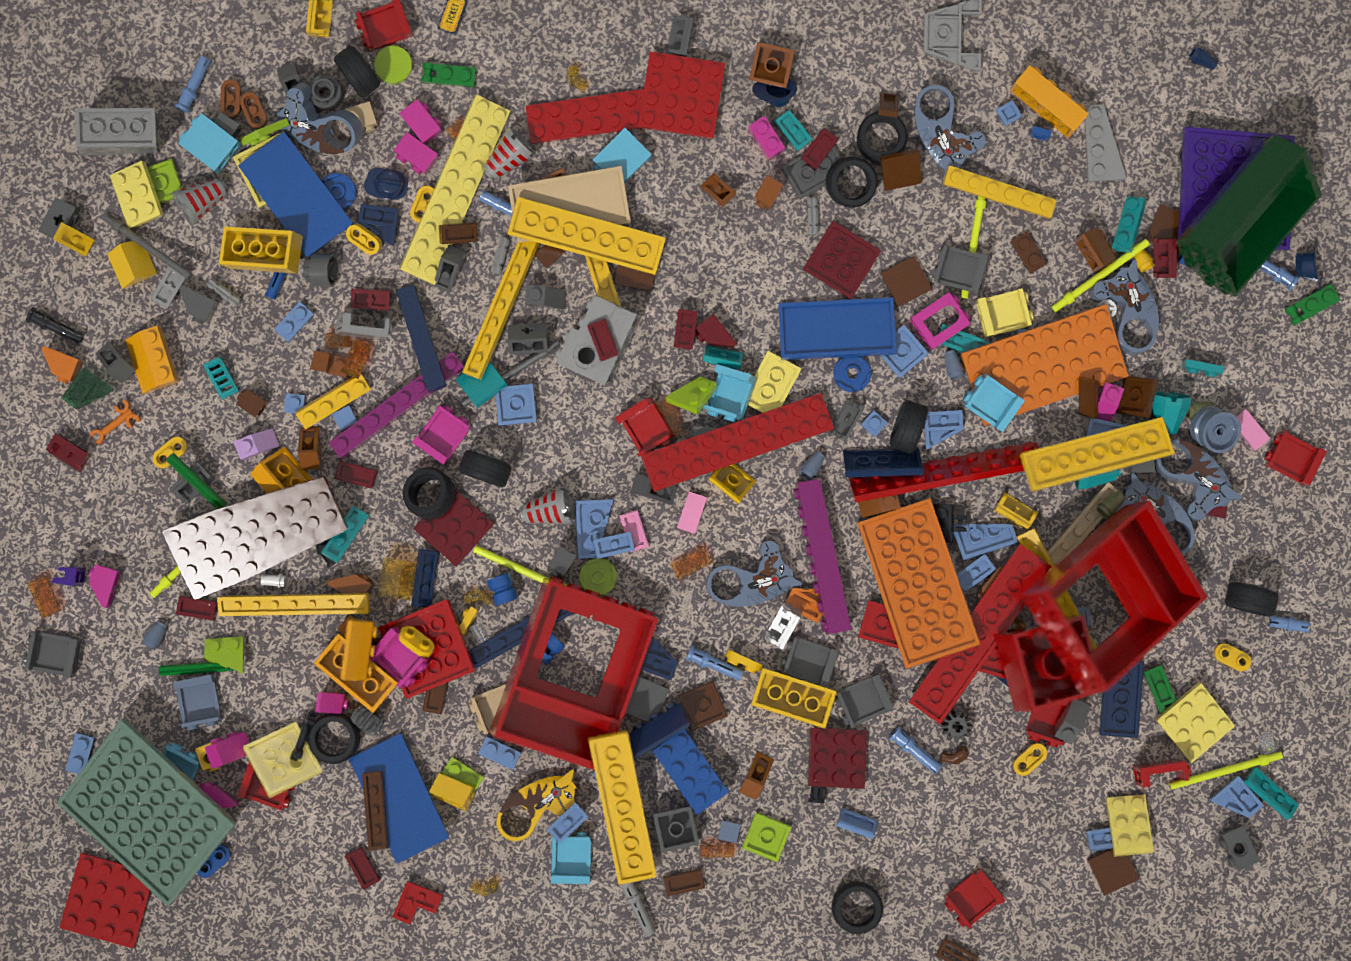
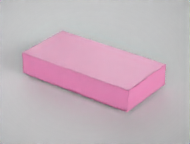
[1236,409,1270,451]
[677,492,707,534]
[620,510,649,552]

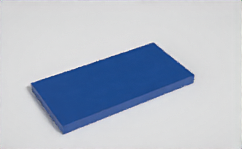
[238,132,353,258]
[778,297,897,360]
[349,733,450,864]

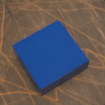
[1029,126,1052,141]

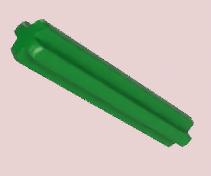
[166,453,226,508]
[159,662,234,676]

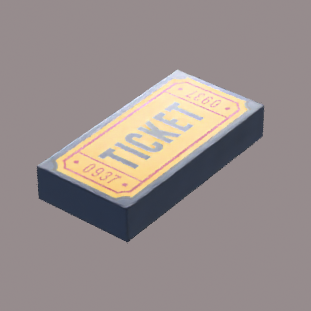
[437,0,468,36]

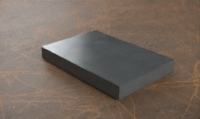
[781,146,849,201]

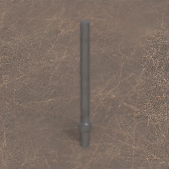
[102,214,193,280]
[460,340,561,408]

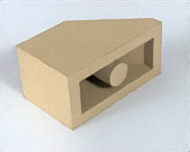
[337,101,379,133]

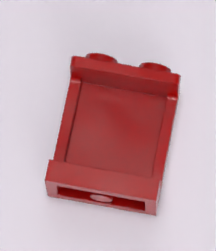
[354,0,413,52]
[615,397,675,457]
[1264,430,1327,486]
[1024,701,1070,748]
[1133,759,1191,788]
[237,761,296,812]
[943,868,1006,929]

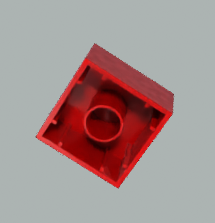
[995,615,1103,712]

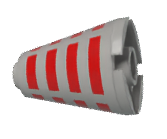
[484,127,536,179]
[172,178,228,226]
[520,486,575,524]

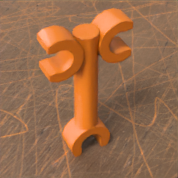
[90,400,141,444]

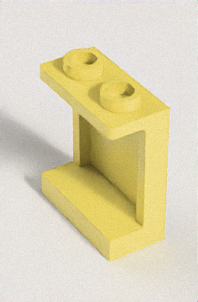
[976,288,1034,338]

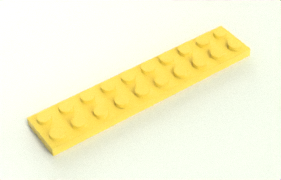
[399,94,510,285]

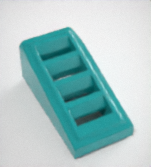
[203,357,239,400]

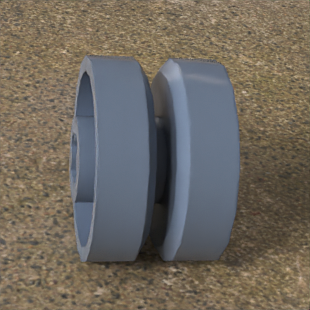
[1190,406,1241,453]

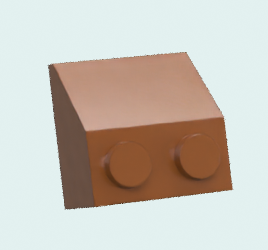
[749,42,796,88]
[1075,227,1117,273]

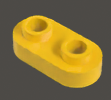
[410,186,434,223]
[346,223,382,255]
[153,437,188,469]
[399,626,434,657]
[1213,643,1251,671]
[725,649,763,674]
[1013,743,1047,776]

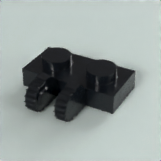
[933,504,967,543]

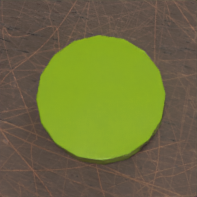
[374,46,413,85]
[579,558,617,596]

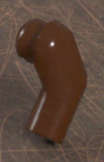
[940,746,969,765]

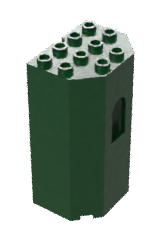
[1176,135,1322,297]

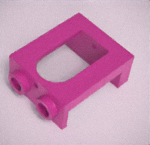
[910,292,971,351]

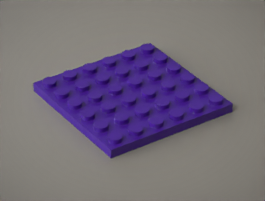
[1178,127,1295,251]

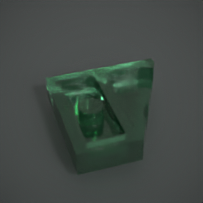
[61,367,115,410]

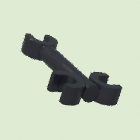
[290,710,318,762]

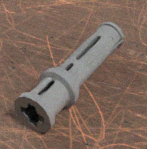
[618,882,656,937]

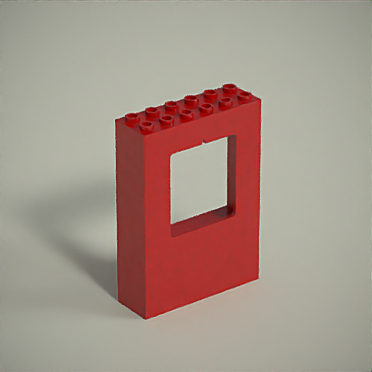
[1021,500,1208,693]
[489,576,658,770]

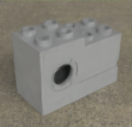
[75,108,158,155]
[555,295,641,386]

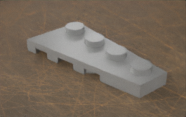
[1084,105,1127,182]

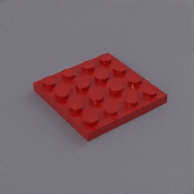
[638,51,725,139]
[379,599,476,699]
[59,853,151,949]

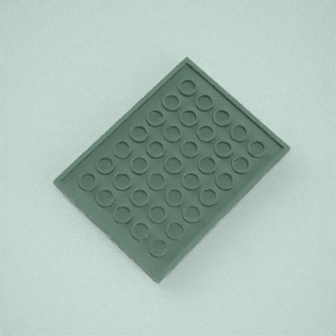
[57,718,237,907]

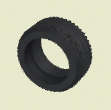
[334,46,380,97]
[856,112,908,164]
[826,157,878,208]
[889,400,928,453]
[459,450,512,488]
[402,467,456,520]
[1225,582,1279,617]
[308,713,360,764]
[831,881,883,934]

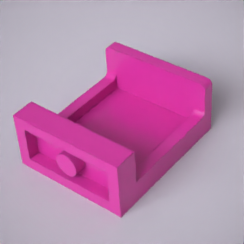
[412,405,471,465]
[370,627,430,688]

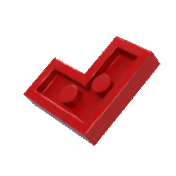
[392,881,443,925]

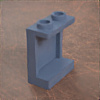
[173,674,222,730]

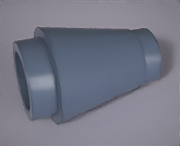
[944,350,965,380]
[799,451,825,480]
[142,621,167,650]

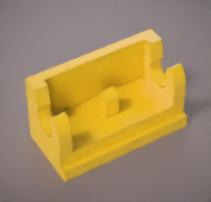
[306,0,333,38]
[993,492,1038,530]
[429,773,475,812]

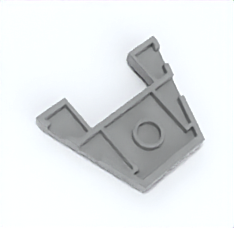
[923,0,982,72]

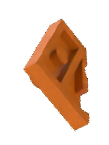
[785,588,822,623]

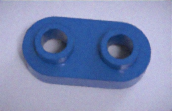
[197,845,231,878]

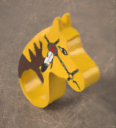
[496,770,577,841]

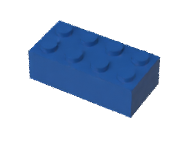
[652,729,729,815]

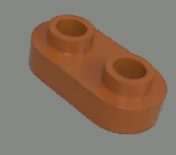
[221,79,241,119]
[240,92,268,130]

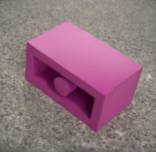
[399,99,442,145]
[748,116,785,162]
[393,132,439,175]
[204,731,249,769]

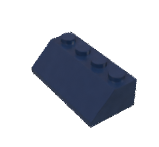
[628,702,693,760]

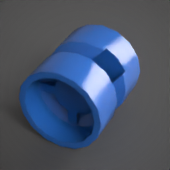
[487,572,519,606]
[542,632,566,665]

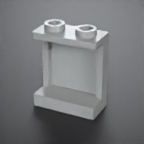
[335,312,392,340]

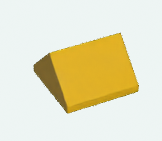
[107,241,157,289]
[708,464,757,504]

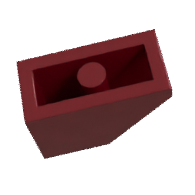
[695,314,737,348]

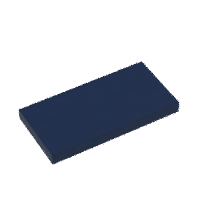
[843,448,923,477]
[1099,661,1144,738]

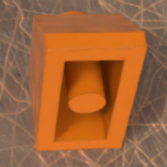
[42,346,83,384]

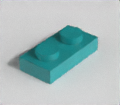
[774,109,813,152]
[703,345,744,370]
[1181,359,1224,378]

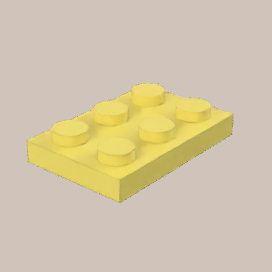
[110,161,164,229]
[748,351,802,413]
[1106,795,1154,856]

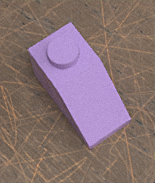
[234,428,280,461]

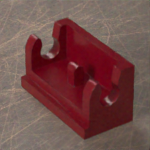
[1153,238,1177,278]
[351,287,392,310]
[673,309,698,351]
[46,433,92,472]

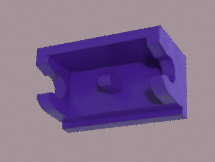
[52,567,86,587]

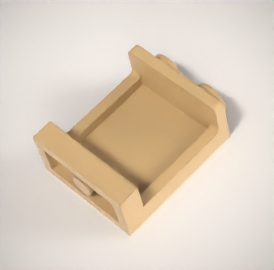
[469,684,506,734]

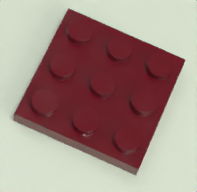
[802,221,881,300]
[413,489,495,567]
[807,728,867,789]

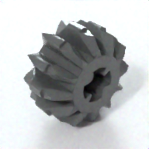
[350,705,384,736]
[940,710,973,743]

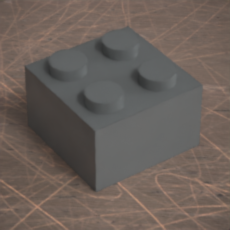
[653,804,699,853]

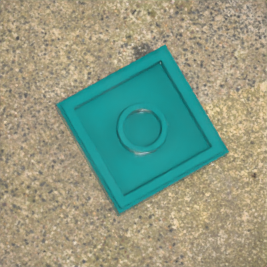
[455,361,507,408]

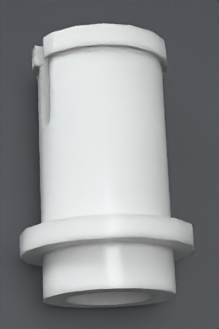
[261,573,286,589]

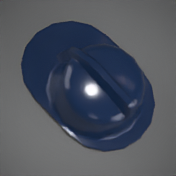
[752,79,797,107]
[364,168,408,200]
[1296,246,1321,291]

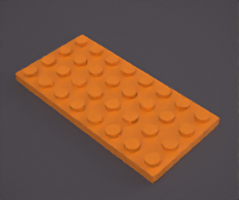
[960,304,1128,426]
[857,498,980,669]

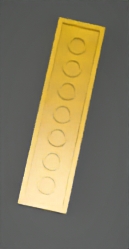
[507,196,666,275]
[1020,417,1175,492]
[589,730,657,885]

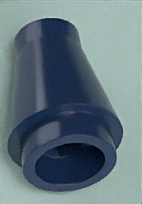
[1188,46,1218,71]

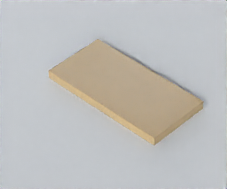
[507,165,631,243]

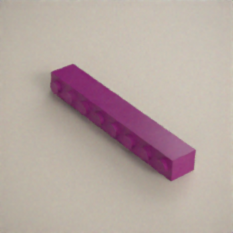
[329,351,464,459]
[793,479,852,635]

